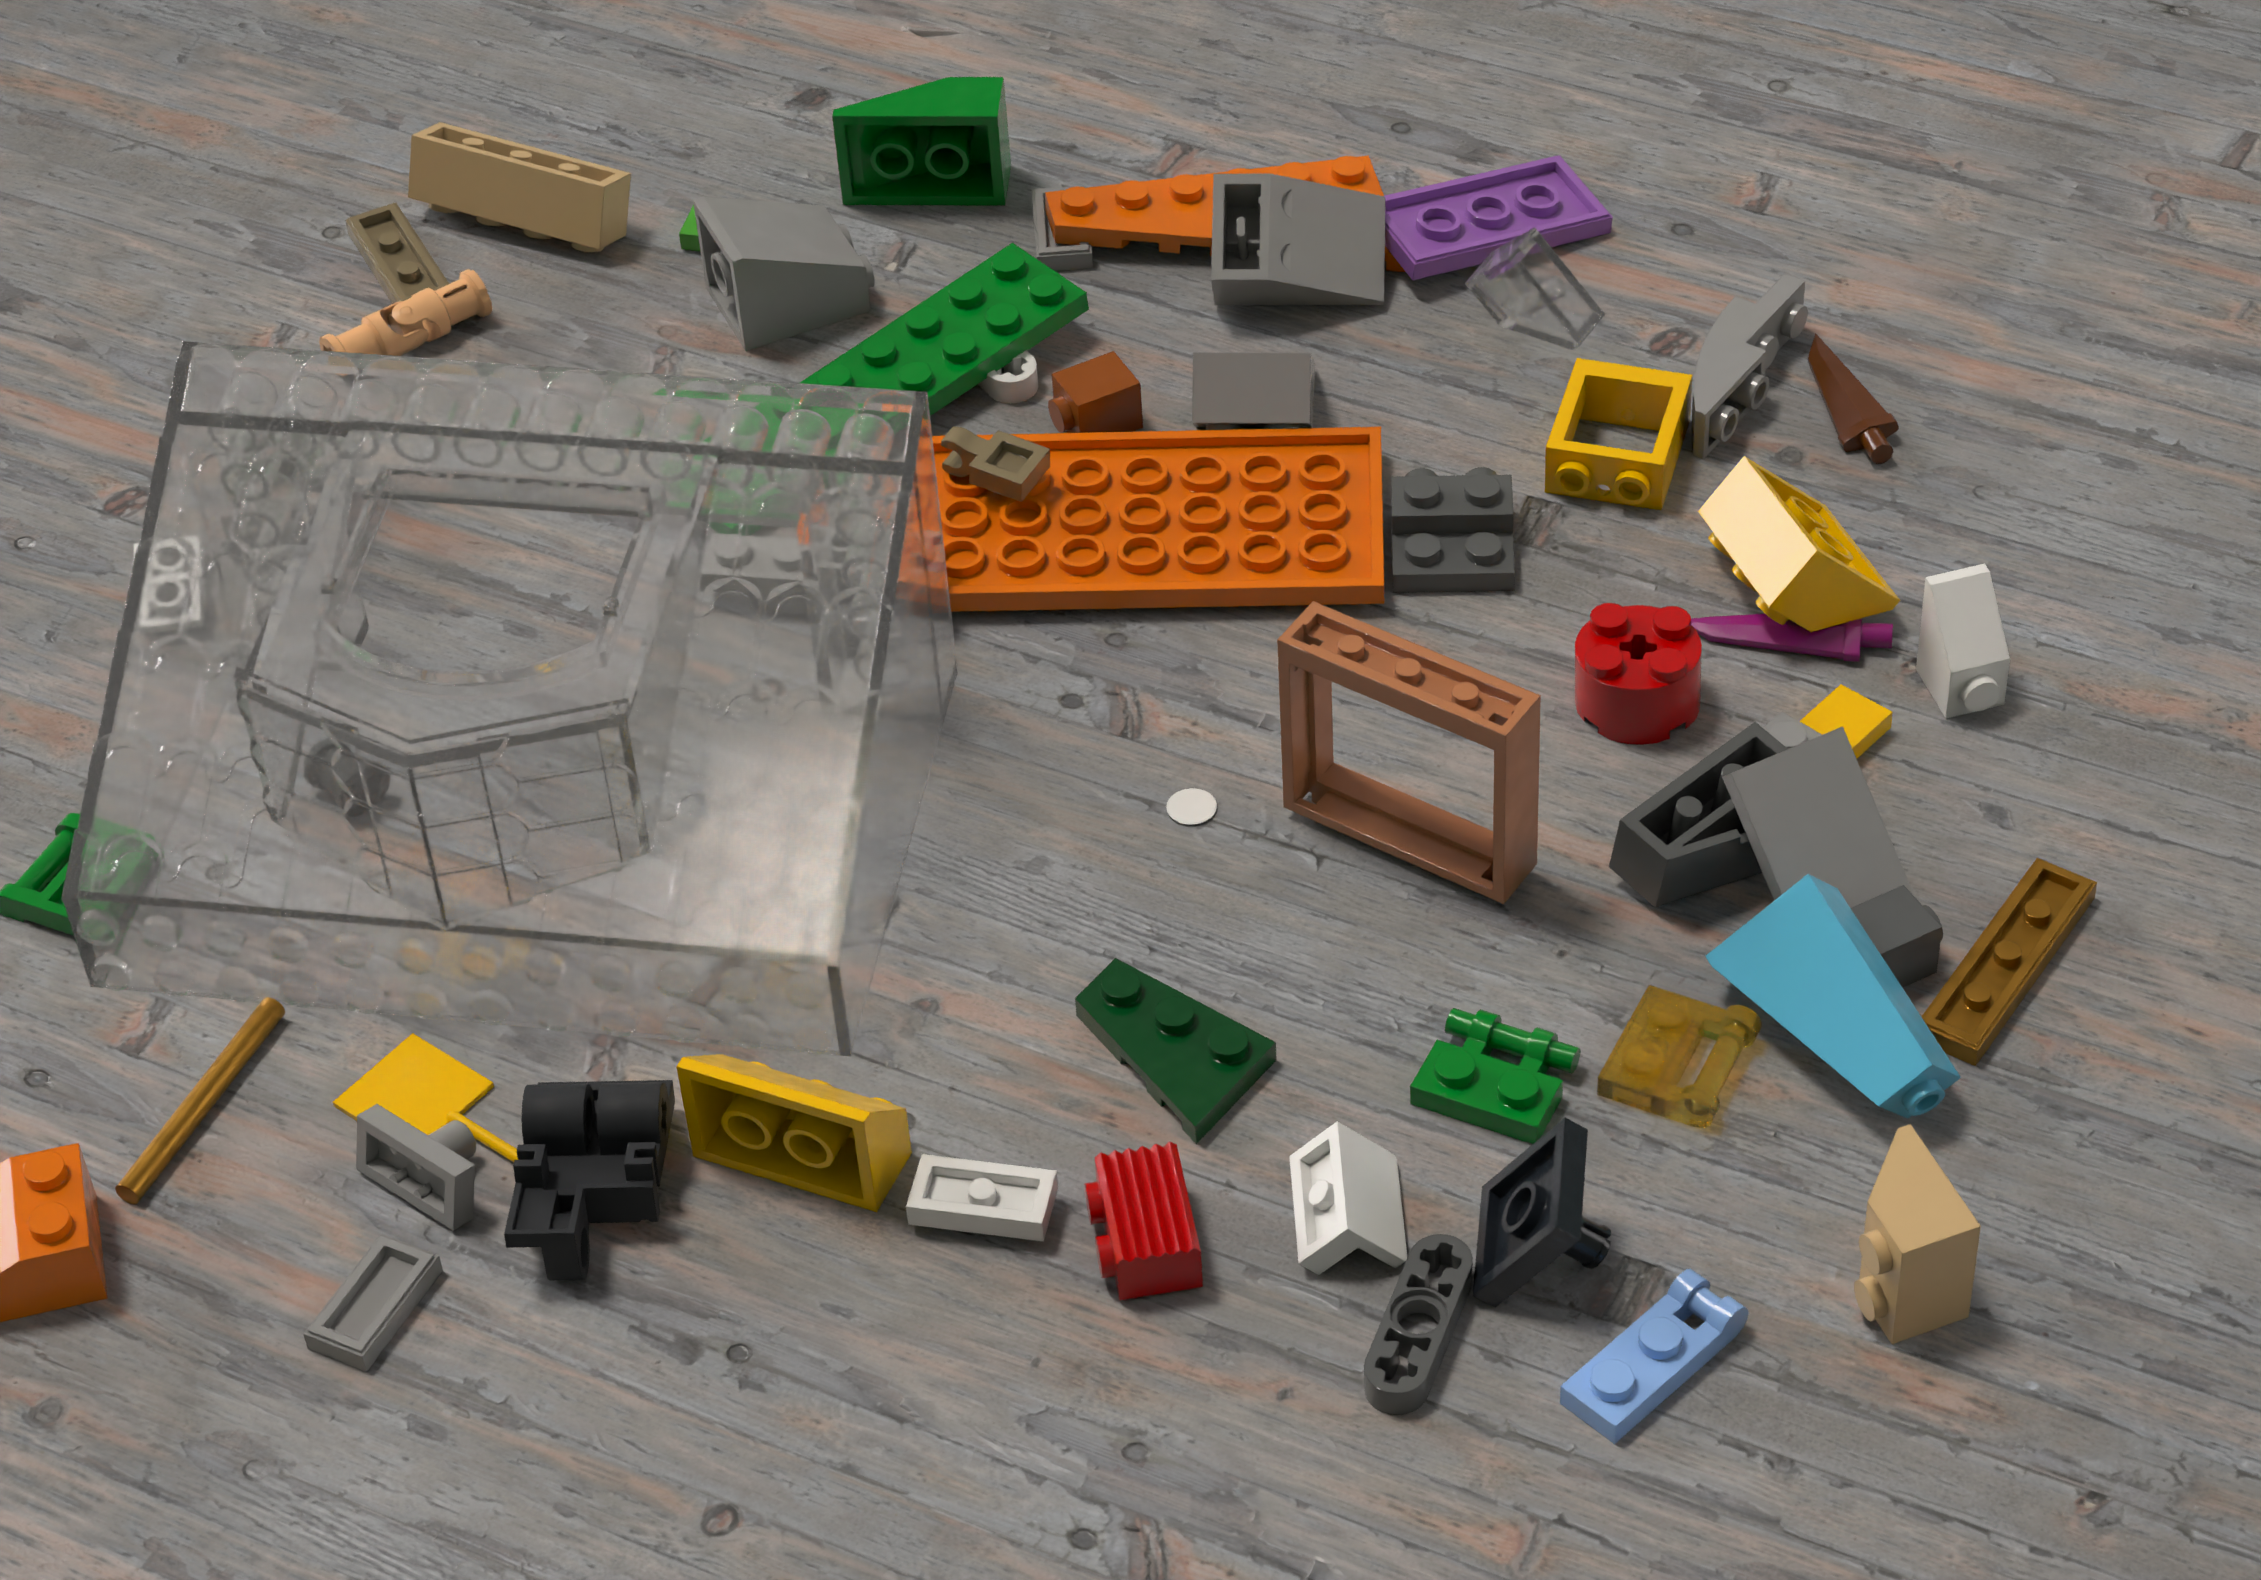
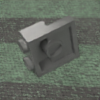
[1391,467,1515,593]

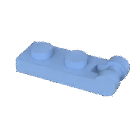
[1560,1269,1749,1444]

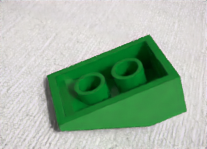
[832,77,1011,206]

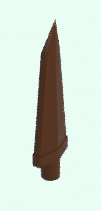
[1808,333,1899,464]

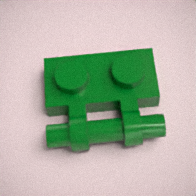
[1410,1008,1581,1144]

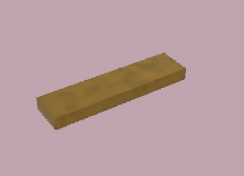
[1921,858,2097,1066]

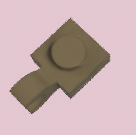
[941,426,1050,502]

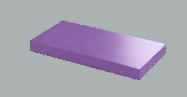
[1385,155,1613,280]

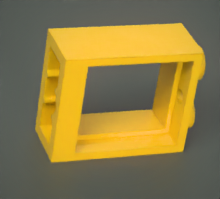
[1545,358,1692,510]

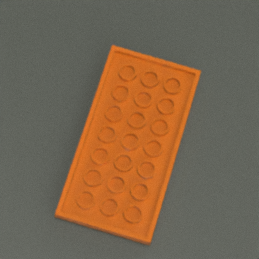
[897,427,1384,613]

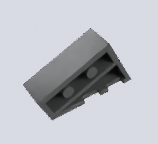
[1609,722,1787,908]

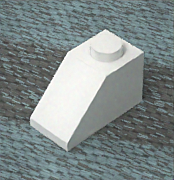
[1916,563,2010,719]

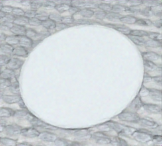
[1166,788,1217,825]

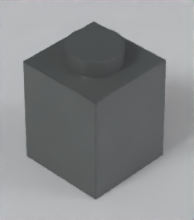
[1851,885,1943,988]

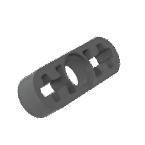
[1364,1234,1473,1415]

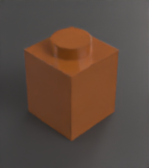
[1048,351,1143,433]

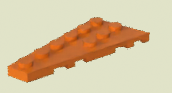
[1045,156,1405,272]

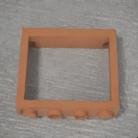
[1277,601,1541,904]

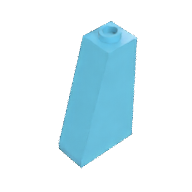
[1705,874,1961,1119]

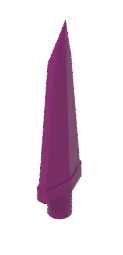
[1691,614,1893,662]

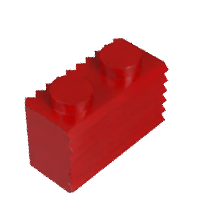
[1084,1141,1203,1300]

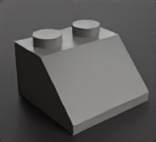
[1192,352,1315,430]

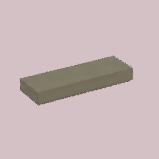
[345,203,449,304]

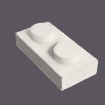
[906,1154,1058,1242]

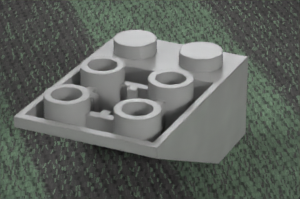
[1211,173,1385,305]

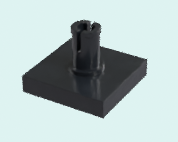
[1472,1117,1611,1308]

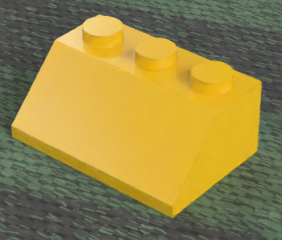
[1698,456,1900,632]
[676,1054,912,1212]

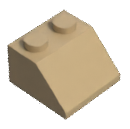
[1854,1124,1981,1344]

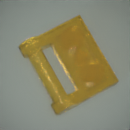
[1597,985,1762,1128]

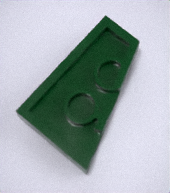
[1075,958,1277,1144]

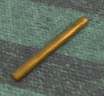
[115,997,285,1204]

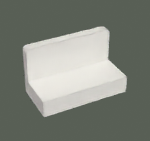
[1289,1121,1408,1275]

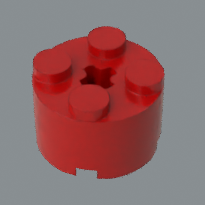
[1575,603,1702,745]

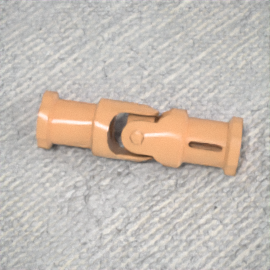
[319,269,492,382]

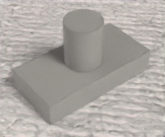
[356,1104,476,1231]

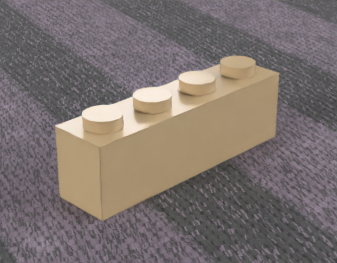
[408,122,631,252]

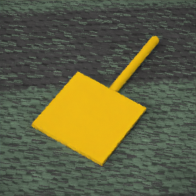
[333,1033,518,1163]

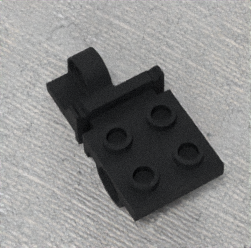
[504,1080,675,1281]

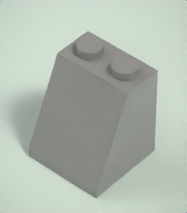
[693,196,875,351]

